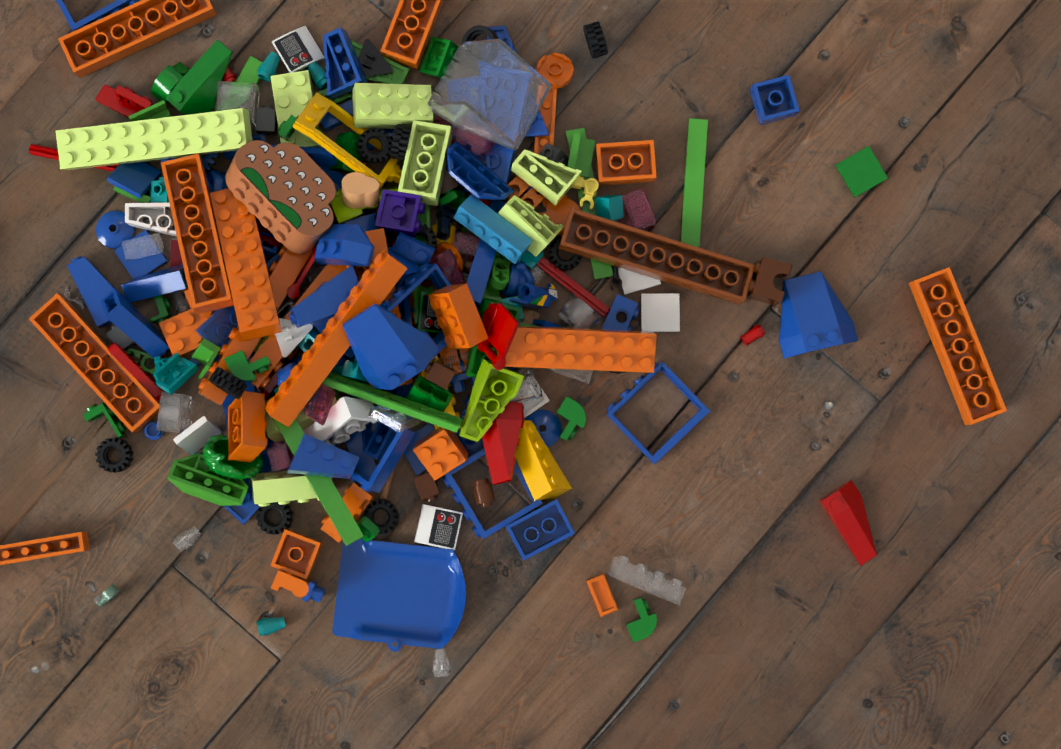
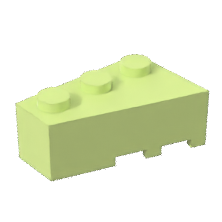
[511,149,582,206]
[498,195,564,257]

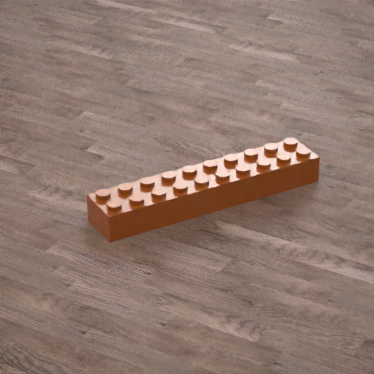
[558,208,755,305]

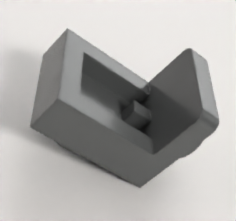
[539,143,569,166]

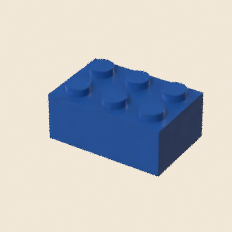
[505,499,575,561]

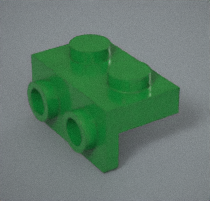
[329,132,362,173]

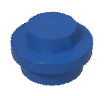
[144,421,164,440]

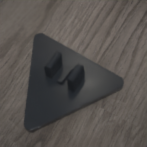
[358,39,393,77]

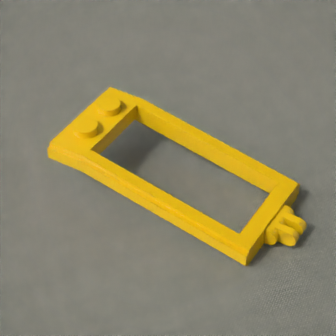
[293,92,402,190]

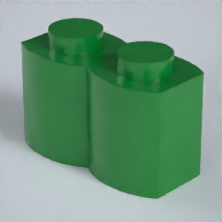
[406,376,453,412]

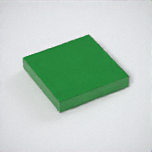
[835,146,888,198]

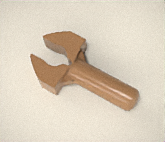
[380,466,396,500]

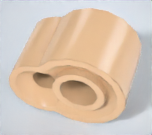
[342,172,379,209]

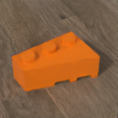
[321,483,376,543]

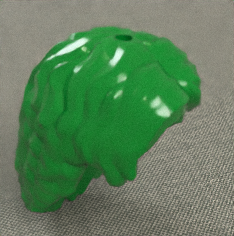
[203,435,263,479]

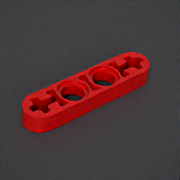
[107,342,167,402]

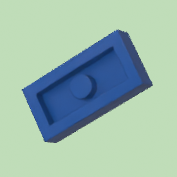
[391,232,435,265]

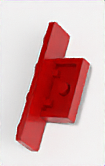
[95,85,153,118]

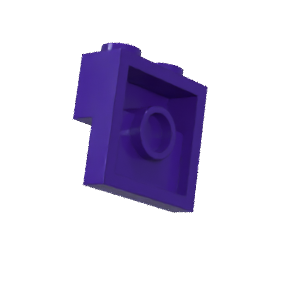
[375,189,425,237]

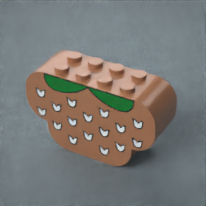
[225,140,336,254]

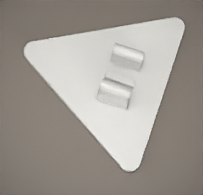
[275,318,313,358]

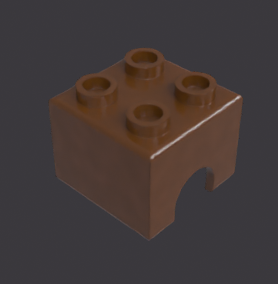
[747,257,792,306]

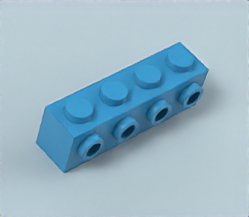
[453,194,533,264]

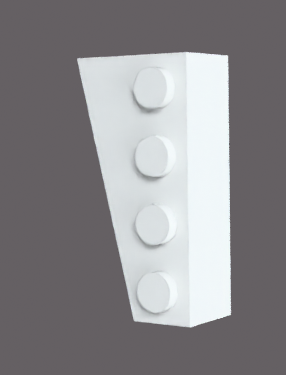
[125,202,177,237]
[303,396,379,447]

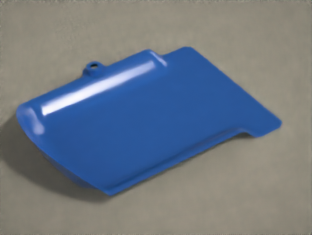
[332,539,466,652]

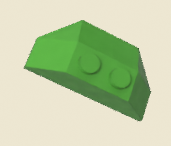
[167,453,248,506]

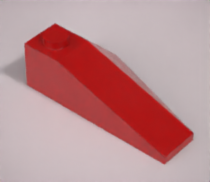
[482,402,524,485]
[819,480,877,566]

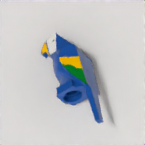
[509,282,558,310]

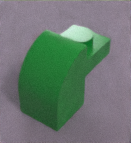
[150,62,189,104]
[224,350,272,383]
[557,396,586,441]
[626,597,657,643]

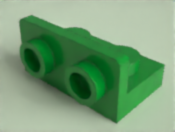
[419,36,459,82]

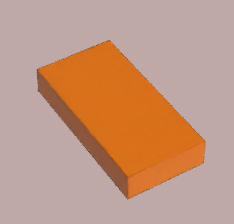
[586,573,618,617]

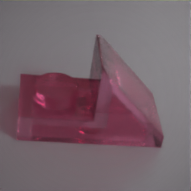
[303,384,336,426]

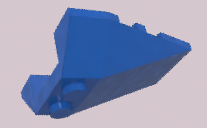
[779,272,858,359]
[343,303,439,390]

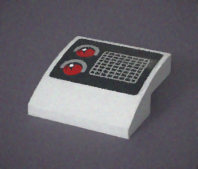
[272,26,325,73]
[414,504,463,550]

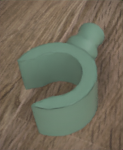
[97,584,119,607]

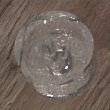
[558,293,603,329]

